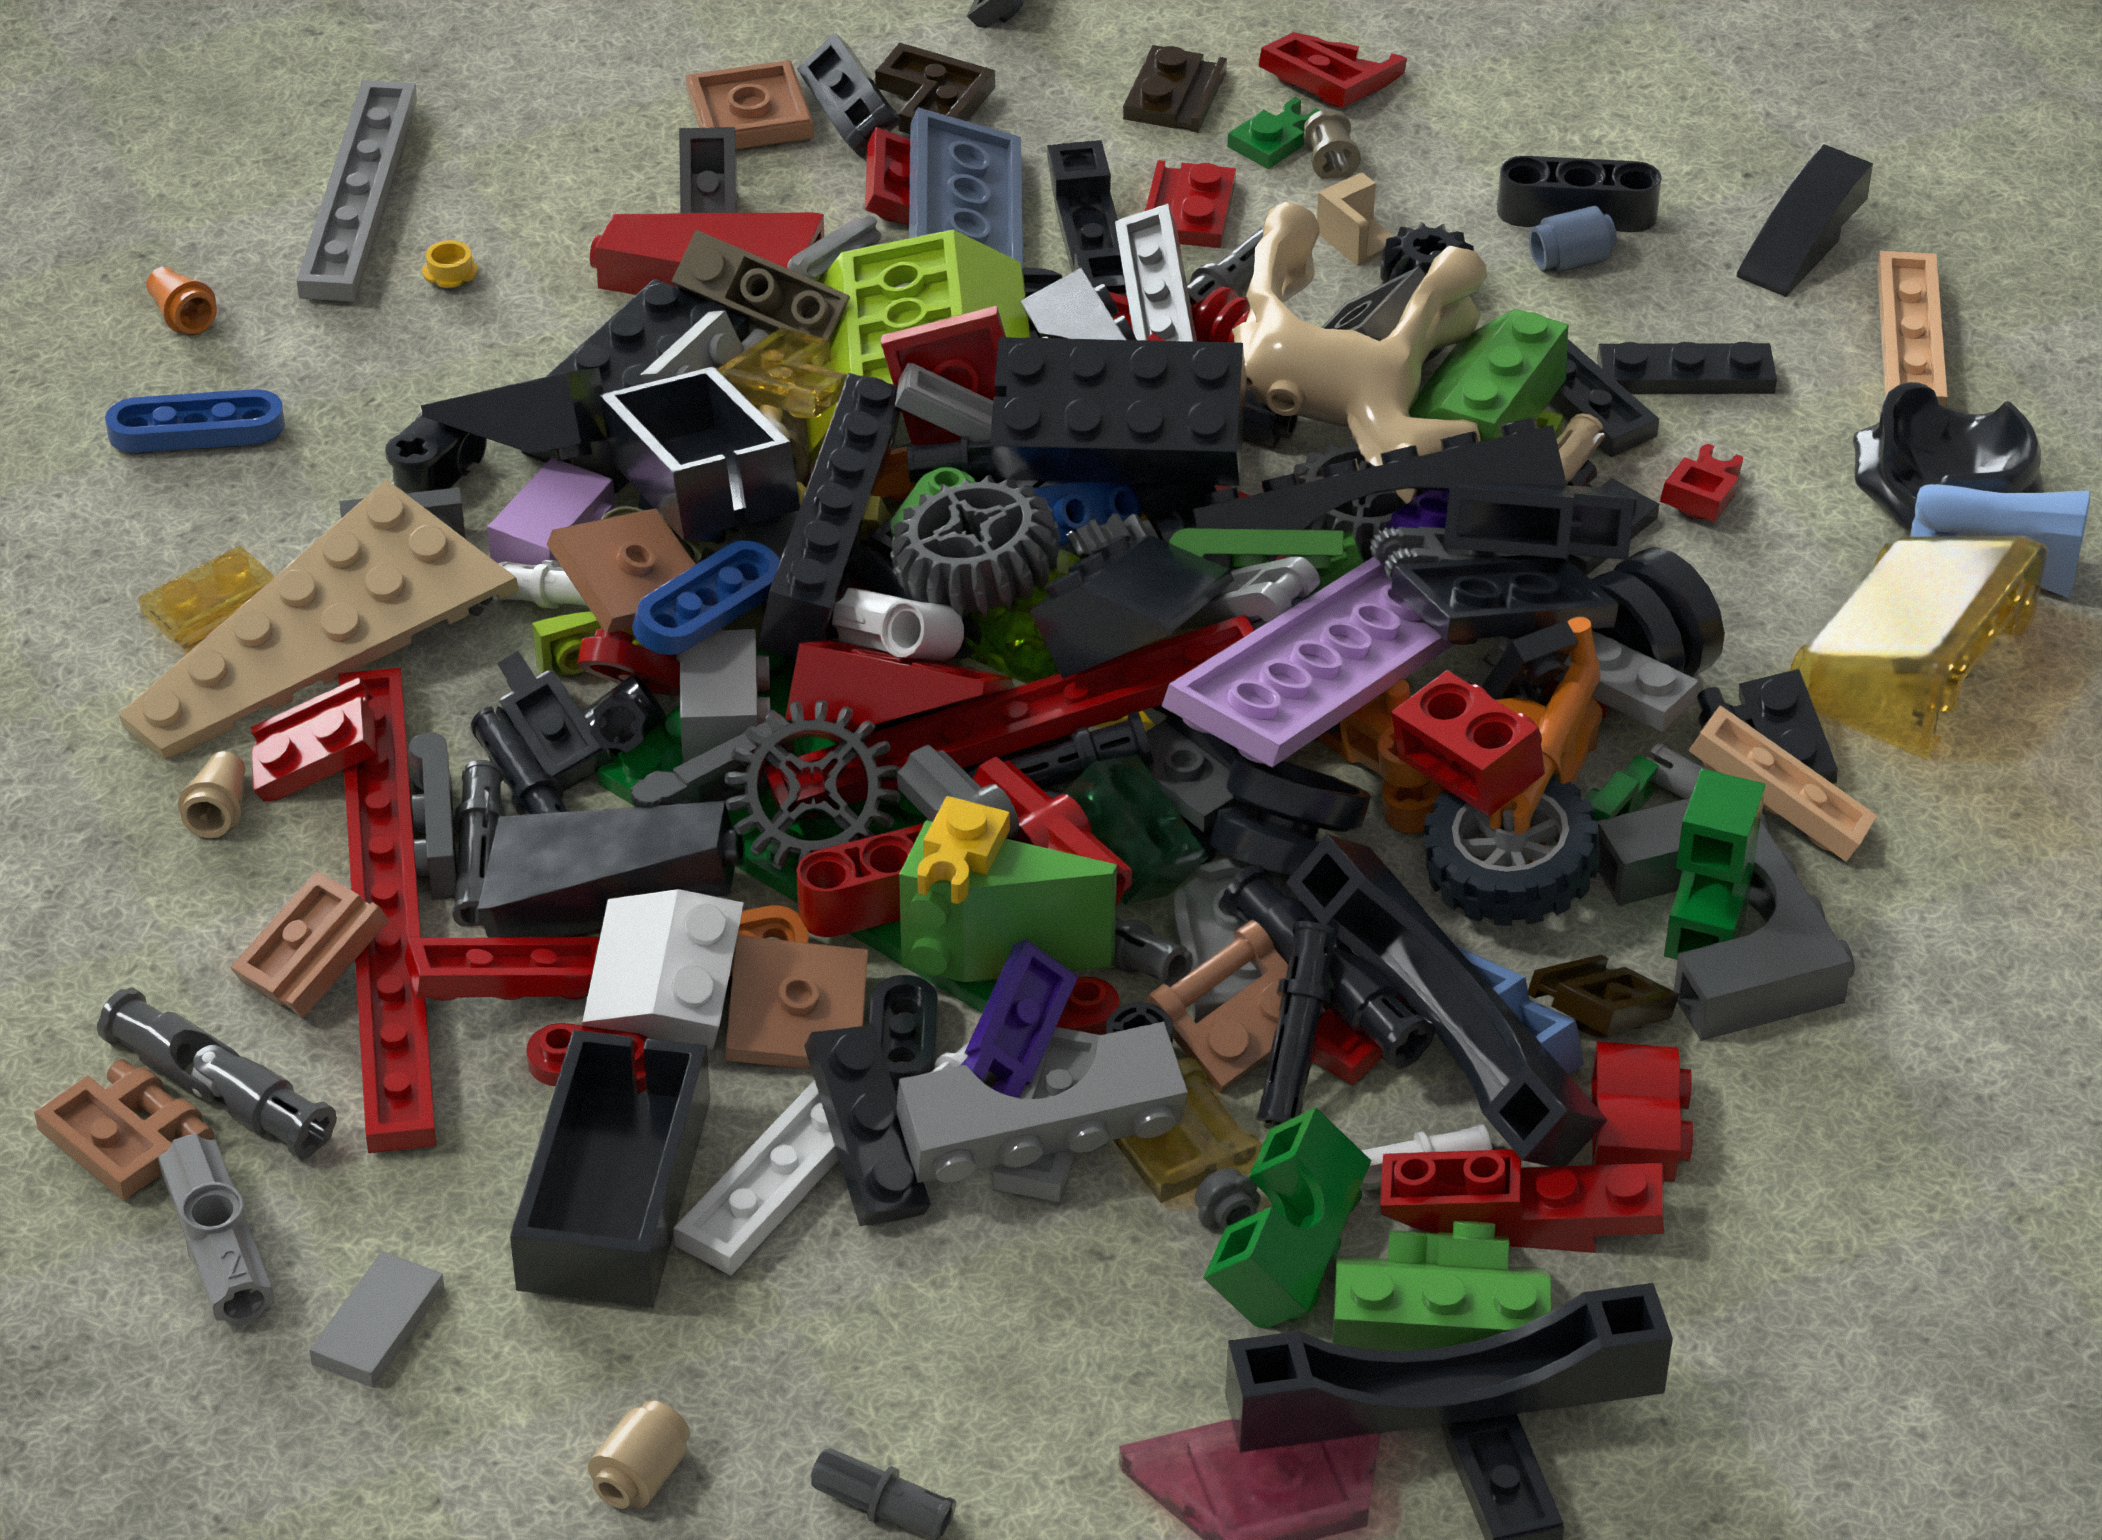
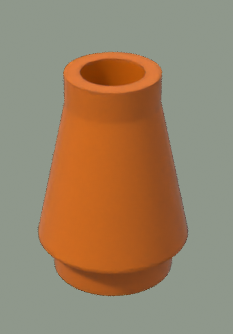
[146,267,217,334]

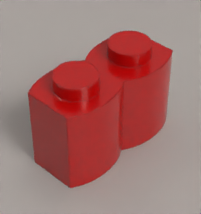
[1591,1041,1693,1182]

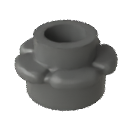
[1195,1168,1261,1230]

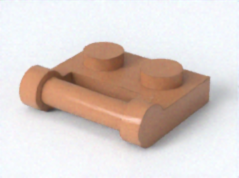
[1146,920,1326,1093]

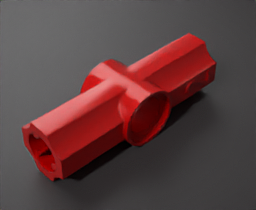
[972,756,1132,906]

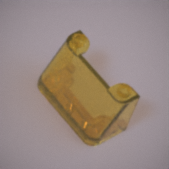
[1790,535,2048,760]

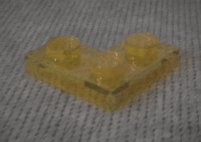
[716,327,847,418]

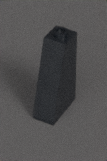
[478,801,745,938]

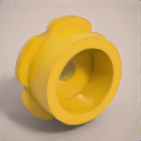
[422,240,478,288]

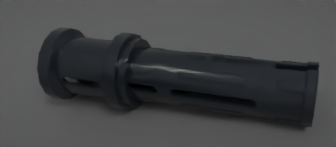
[966,711,1154,789]

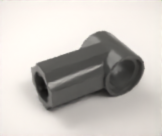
[897,745,1020,840]

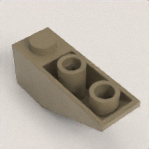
[671,230,851,349]

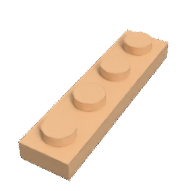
[1877,251,1948,407]

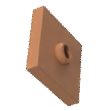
[686,60,814,149]
[547,508,695,634]
[724,936,868,1070]

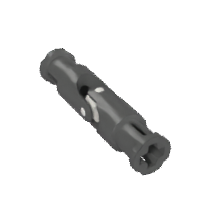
[97,987,337,1160]

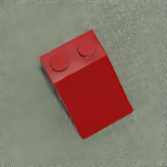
[785,640,1013,740]

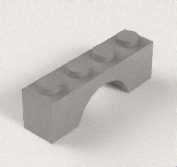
[896,1022,1188,1183]

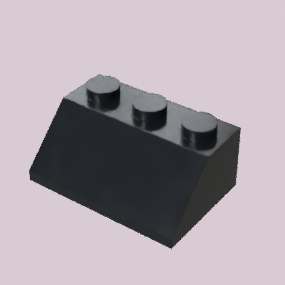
[1029,535,1234,679]

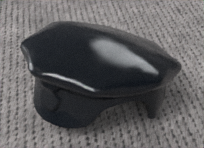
[1853,382,2044,531]

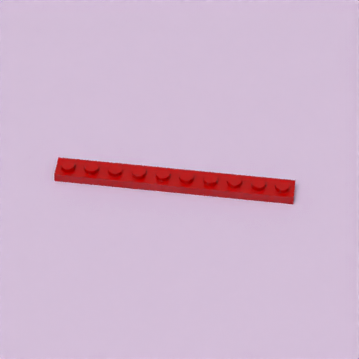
[338,667,437,1153]

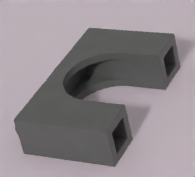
[1597,798,1855,1041]

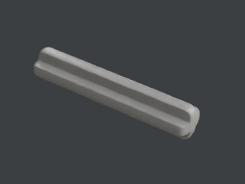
[787,215,882,281]

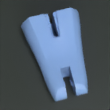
[1910,484,2090,598]

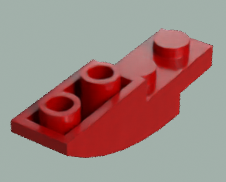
[1380,1149,1664,1253]

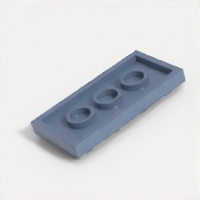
[909,107,1023,268]

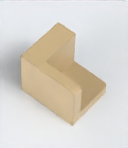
[1317,172,1395,266]

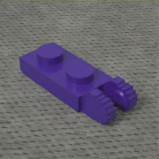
[960,939,1078,1098]

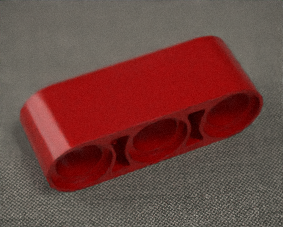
[797,823,924,937]

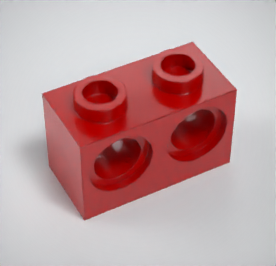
[1391,670,1545,817]

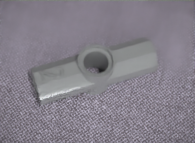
[158,1133,274,1326]

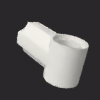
[832,588,964,661]

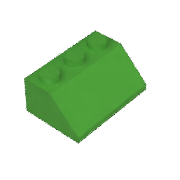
[1408,308,1569,442]
[1332,1256,1551,1351]

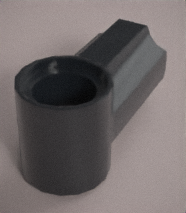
[583,674,667,756]

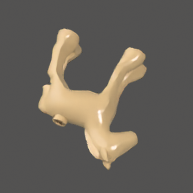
[1232,202,1487,504]

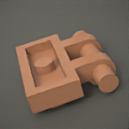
[34,1059,214,1201]

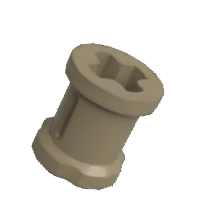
[1303,110,1361,179]

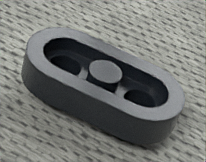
[869,975,938,1091]

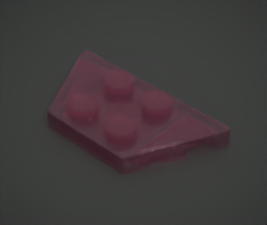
[1119,1419,1381,1540]

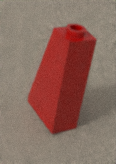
[589,212,824,295]

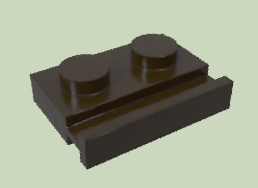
[1123,45,1227,133]
[1527,954,1680,1038]

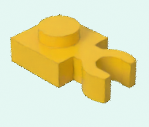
[917,796,1010,904]

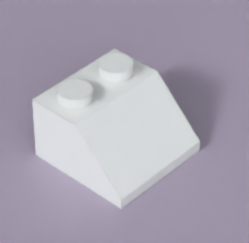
[582,889,744,1051]

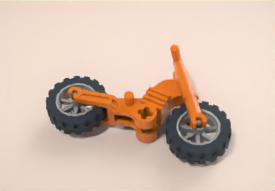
[1250,596,1602,926]

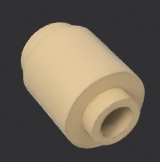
[588,1400,690,1509]

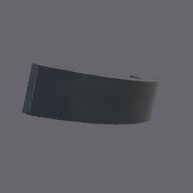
[1047,140,1127,294]

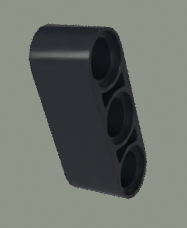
[1497,156,1662,232]

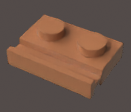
[230,871,389,1019]

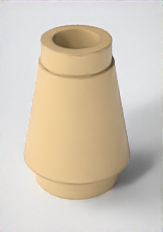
[178,751,246,839]

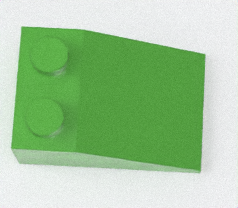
[899,820,1117,982]

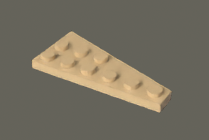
[118,479,519,759]

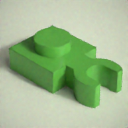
[1388,1221,1509,1270]

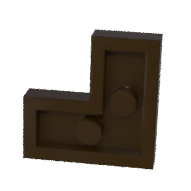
[875,42,995,134]

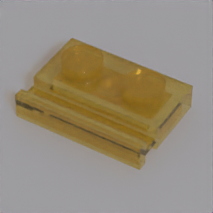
[138,545,274,654]

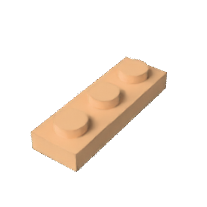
[1688,705,1877,862]

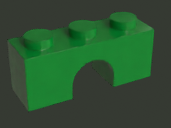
[1664,768,1766,960]
[1203,1108,1372,1329]

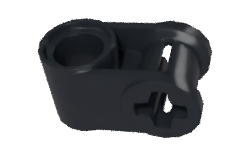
[385,412,487,493]

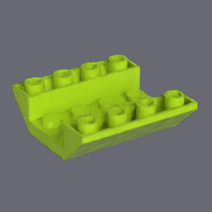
[801,229,1031,463]

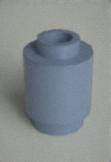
[1529,206,1617,272]

